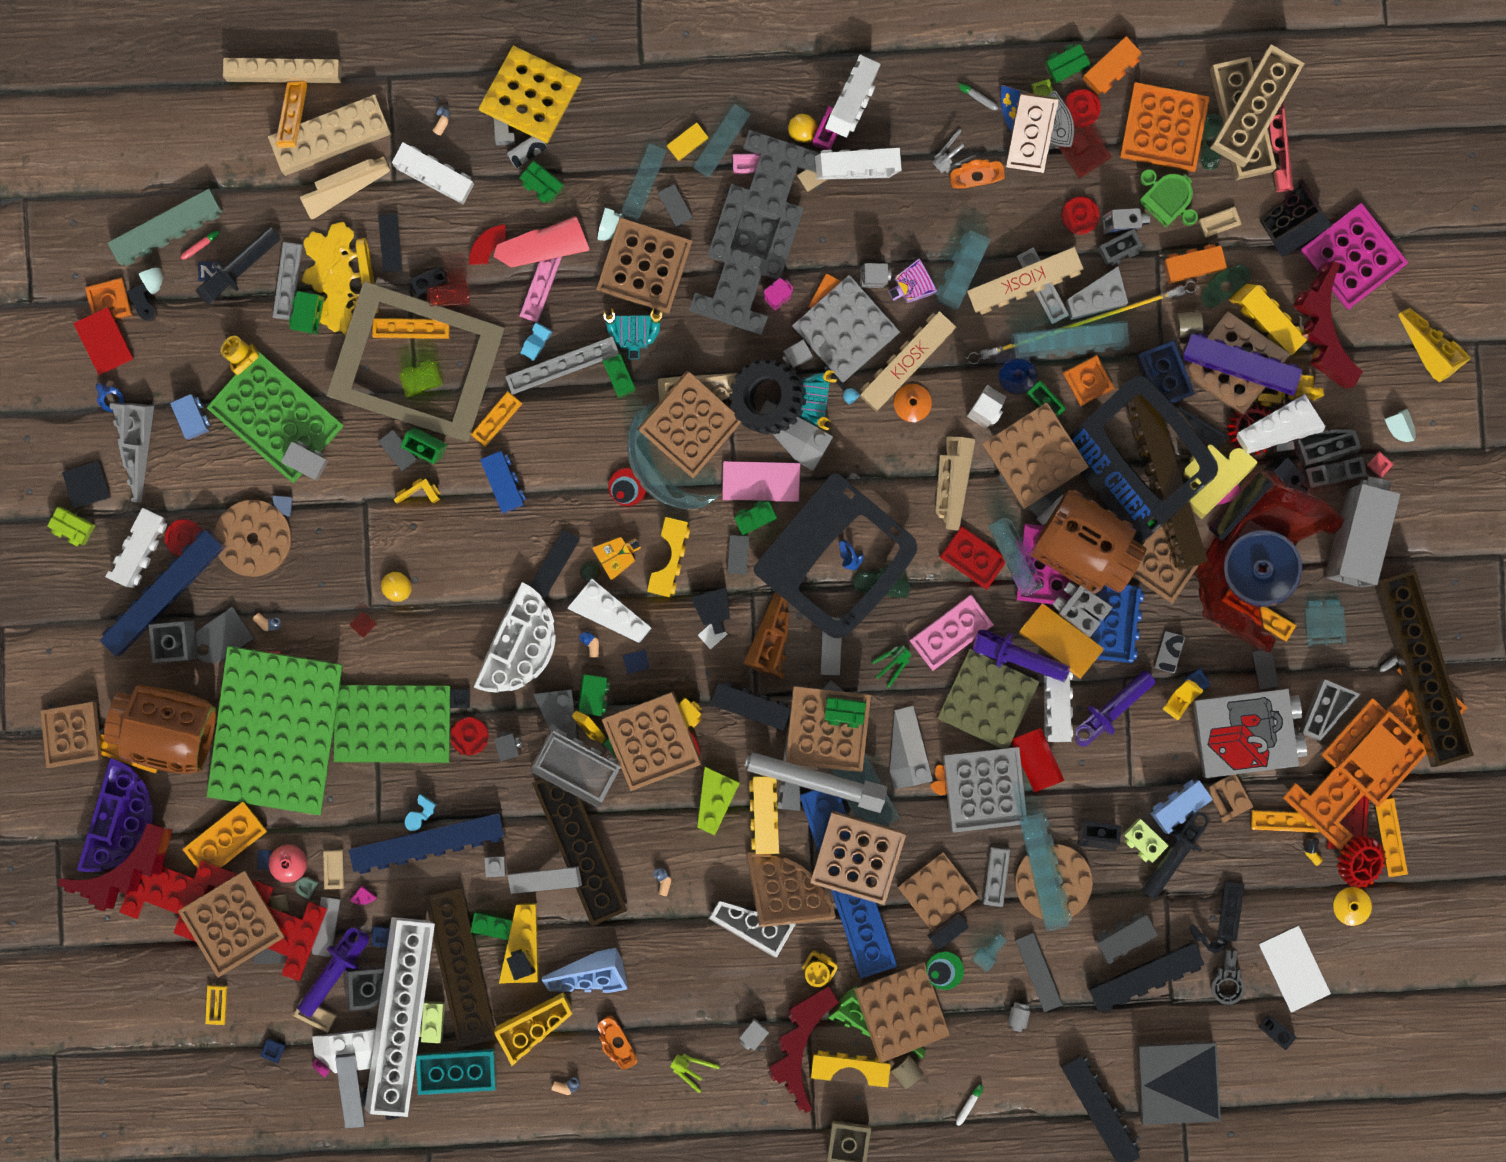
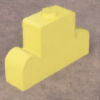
[1183,445,1257,519]

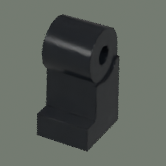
[410,267,448,299]
[127,283,157,322]
[1258,1015,1297,1050]

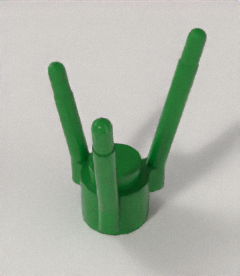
[872,645,912,688]

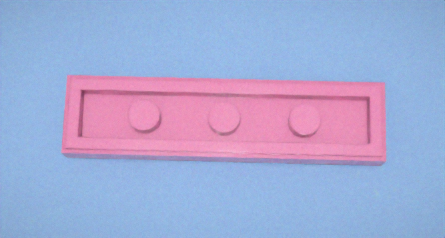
[520,257,562,323]

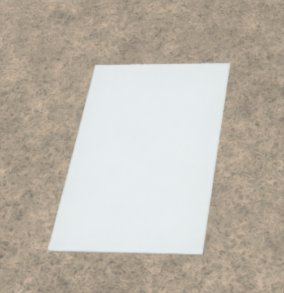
[1259,926,1331,1012]

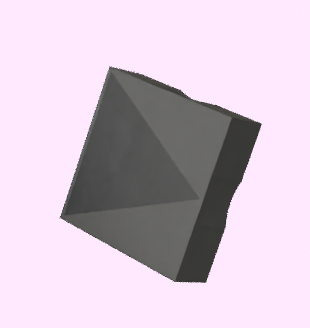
[1136,1041,1221,1125]

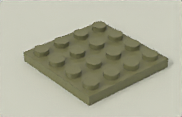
[937,649,1039,749]

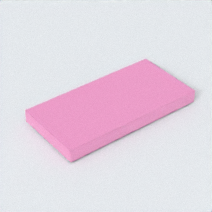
[723,461,800,502]
[909,595,994,671]

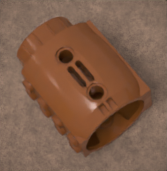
[1029,490,1147,594]
[104,684,216,775]

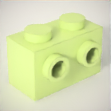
[1122,818,1168,863]
[419,1001,445,1043]

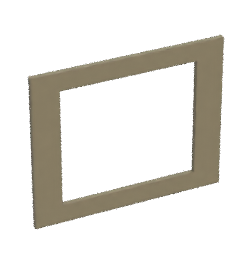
[327,281,505,442]

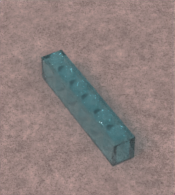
[1011,321,1130,361]
[1018,812,1072,932]

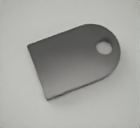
[195,607,255,663]

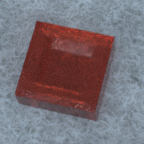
[350,611,377,638]

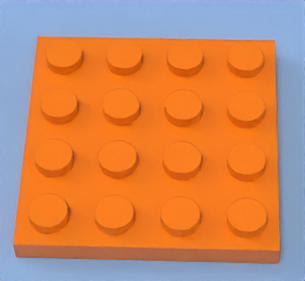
[1120,82,1210,172]

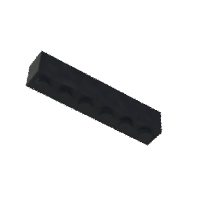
[1088,942,1205,1013]
[1060,1054,1141,1162]

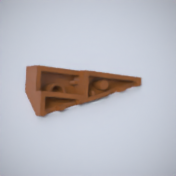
[743,592,789,679]

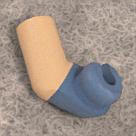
[433,106,450,135]
[252,613,281,631]
[653,868,671,896]
[552,1077,580,1095]

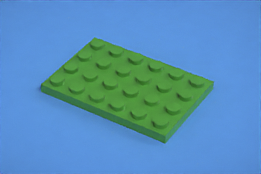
[207,351,344,483]
[334,685,451,763]

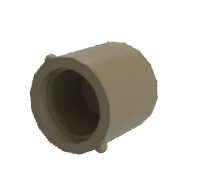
[1176,310,1203,338]
[890,1054,924,1089]

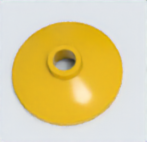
[1333,887,1372,926]

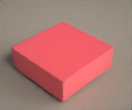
[1366,451,1393,478]

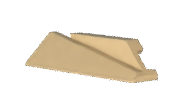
[300,157,390,219]
[936,437,975,530]

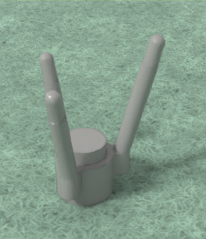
[932,129,976,173]

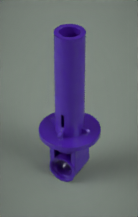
[972,630,1070,682]
[1075,670,1156,747]
[297,928,369,1017]

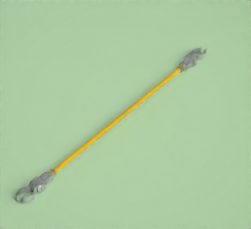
[967,281,1199,364]

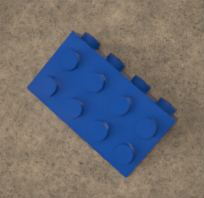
[1091,585,1144,663]

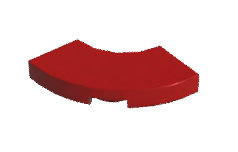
[469,225,507,265]

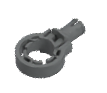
[1211,948,1245,1005]

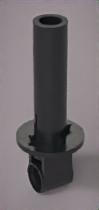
[195,226,281,305]
[1141,812,1210,899]

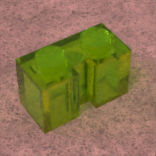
[398,360,444,397]

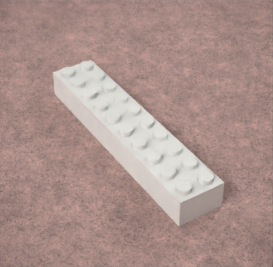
[365,917,435,1117]

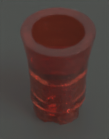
[427,279,470,307]

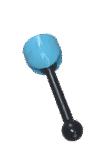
[822,365,860,405]

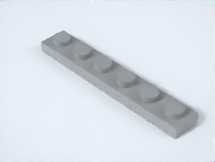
[505,336,620,395]

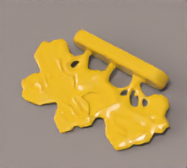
[301,222,379,335]

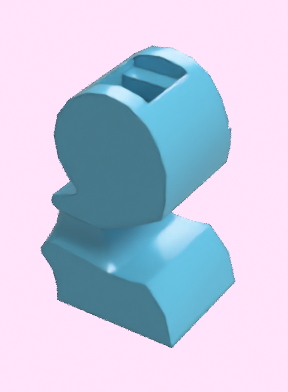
[520,323,553,361]
[405,794,437,831]

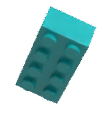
[416,1049,497,1095]

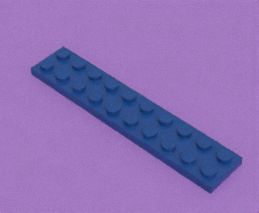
[800,790,897,978]

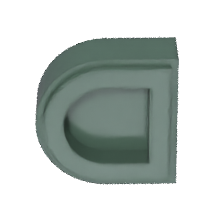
[295,877,319,899]

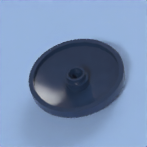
[1224,530,1302,607]

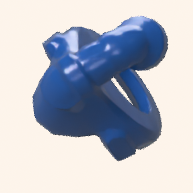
[96,383,124,412]
[839,540,864,570]

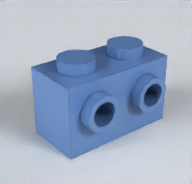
[170,394,210,440]

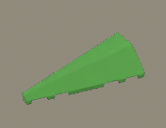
[828,986,926,1059]

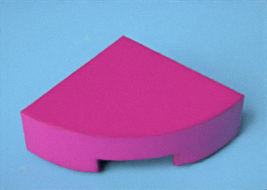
[350,885,377,905]
[312,1058,331,1077]

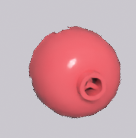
[268,844,308,883]

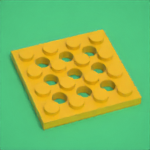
[479,45,582,144]

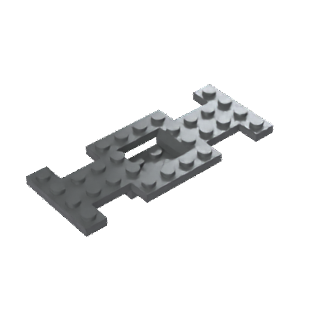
[689,130,820,335]

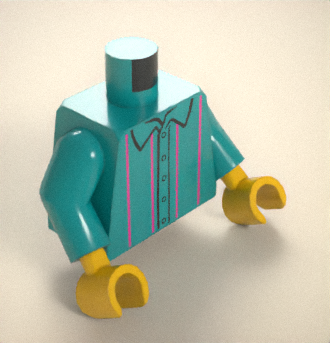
[603,308,663,360]
[798,370,837,430]

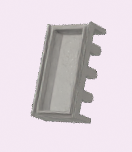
[529,729,621,808]

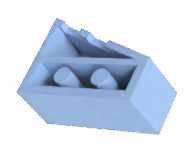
[1150,779,1213,834]

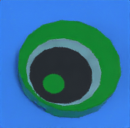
[926,951,964,990]

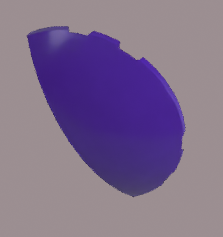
[77,758,153,872]

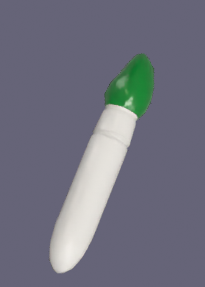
[956,1084,983,1126]

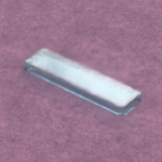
[693,104,751,178]
[621,143,667,222]

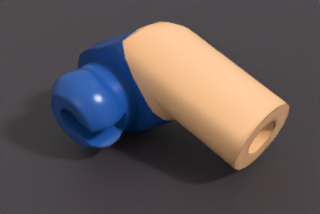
[579,631,599,657]

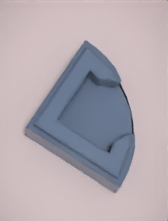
[273,496,293,517]

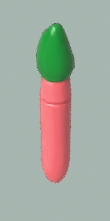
[181,231,220,260]

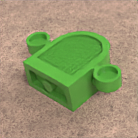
[1139,169,1198,228]

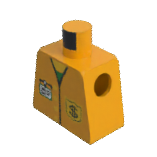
[592,537,641,580]

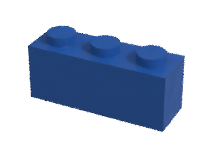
[480,451,526,514]

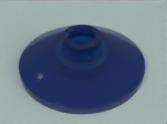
[999,359,1037,394]

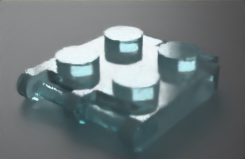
[1304,599,1346,647]

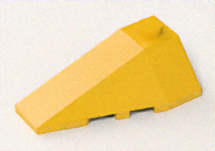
[1398,308,1471,382]

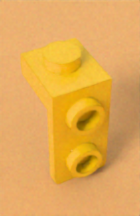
[1255,390,1285,407]
[394,478,440,504]
[1163,679,1203,720]

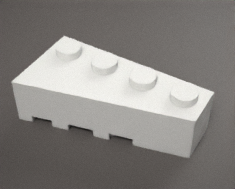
[826,55,881,138]
[392,142,474,205]
[967,385,1006,429]
[567,579,652,643]

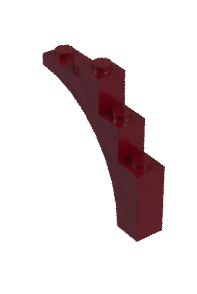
[1293,261,1363,389]
[57,823,173,911]
[768,985,839,1113]

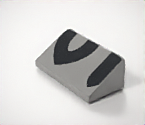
[507,136,547,168]
[1154,631,1185,673]

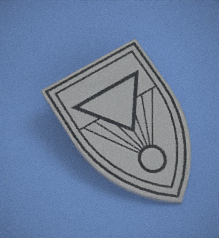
[1048,91,1074,147]

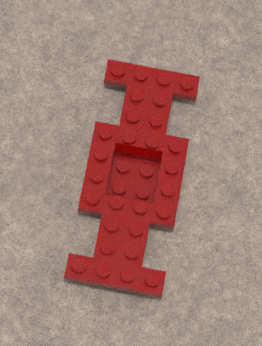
[119,860,328,981]

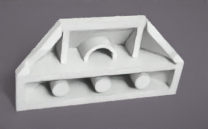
[312,1028,376,1073]

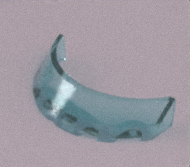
[627,402,719,509]

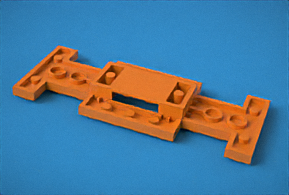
[1282,667,1468,850]

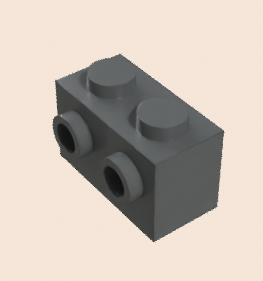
[1097,229,1143,267]
[494,731,523,761]

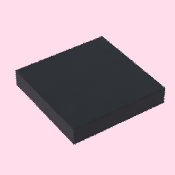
[62,461,111,509]

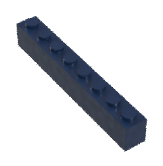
[100,530,227,656]
[349,813,506,874]

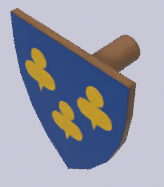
[1001,85,1031,132]

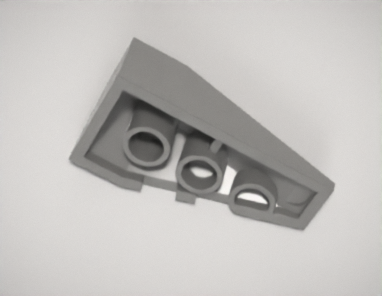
[759,400,833,471]
[890,706,933,789]

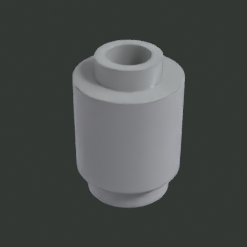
[1007,1002,1030,1032]

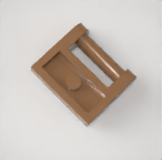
[1205,774,1253,823]

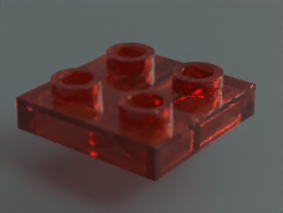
[1058,126,1112,180]

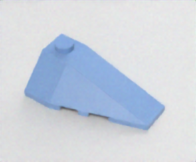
[542,948,628,993]

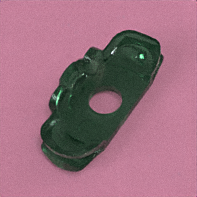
[1201,114,1223,170]
[1201,264,1252,309]
[854,569,910,598]

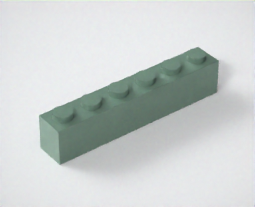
[108,189,223,266]

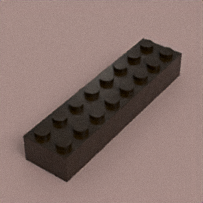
[532,767,628,926]

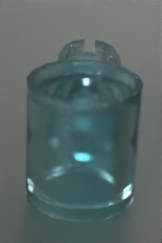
[972,934,1007,973]

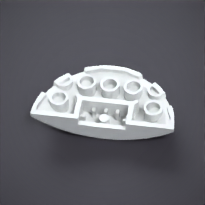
[474,582,556,692]

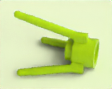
[670,1053,720,1093]

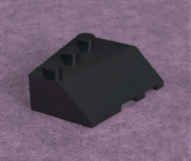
[1260,180,1332,257]

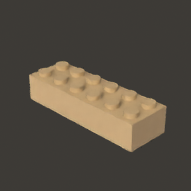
[1210,45,1305,168]
[1210,57,1276,180]
[268,95,391,176]

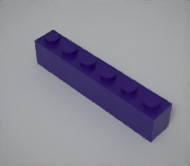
[1184,333,1302,396]

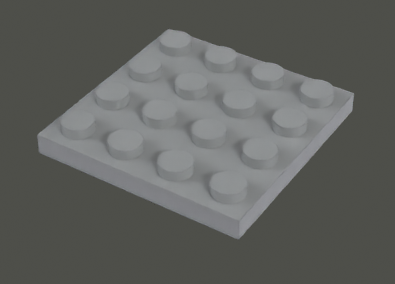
[792,275,900,383]
[943,747,1028,833]

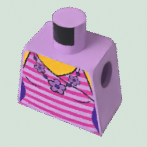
[888,259,937,303]

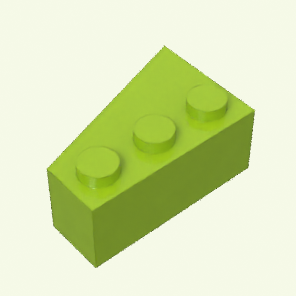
[697,766,740,836]

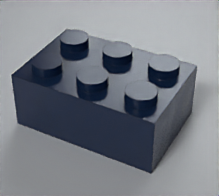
[1136,341,1195,403]

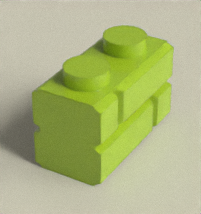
[47,506,95,547]

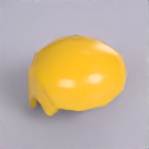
[788,114,818,143]
[381,572,412,602]

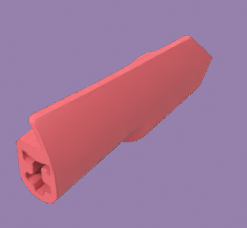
[1267,102,1294,192]
[493,216,589,268]

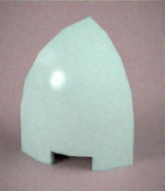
[598,208,624,241]
[139,268,164,295]
[1385,409,1416,442]

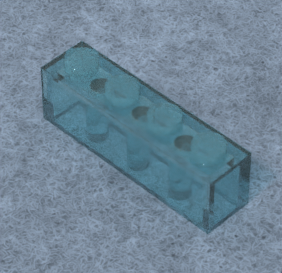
[935,230,991,311]
[988,517,1044,596]

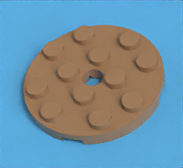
[214,500,292,577]
[1015,844,1093,921]

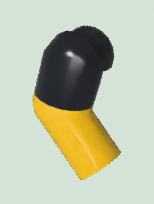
[1305,836,1323,866]

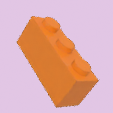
[1082,36,1142,95]
[1163,244,1227,284]

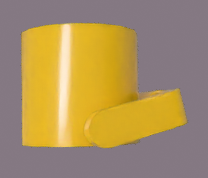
[220,336,259,375]
[1288,375,1324,401]
[802,951,838,987]

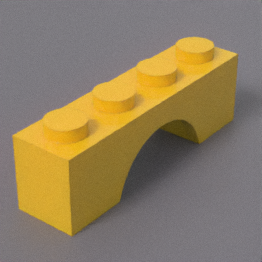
[647,517,691,598]
[811,1050,891,1087]

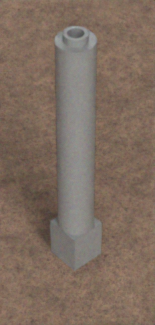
[744,752,888,813]

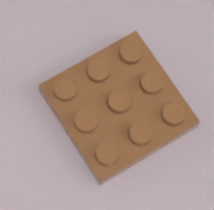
[1132,526,1198,604]
[41,702,102,768]
[898,852,978,931]

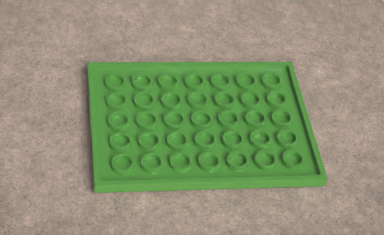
[207,646,343,815]

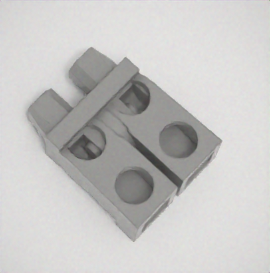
[1053,582,1112,637]

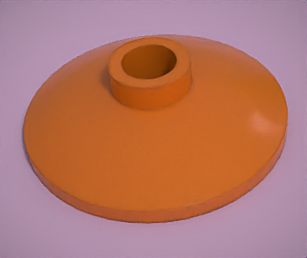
[894,384,932,422]

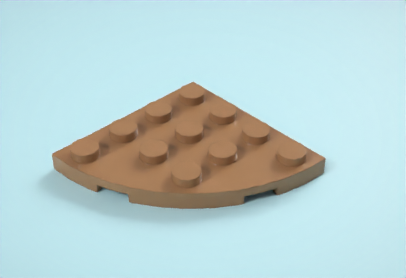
[746,852,836,928]

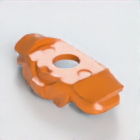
[950,159,1005,188]
[598,1015,638,1069]

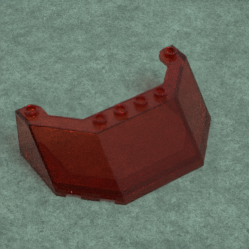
[1195,484,1345,653]

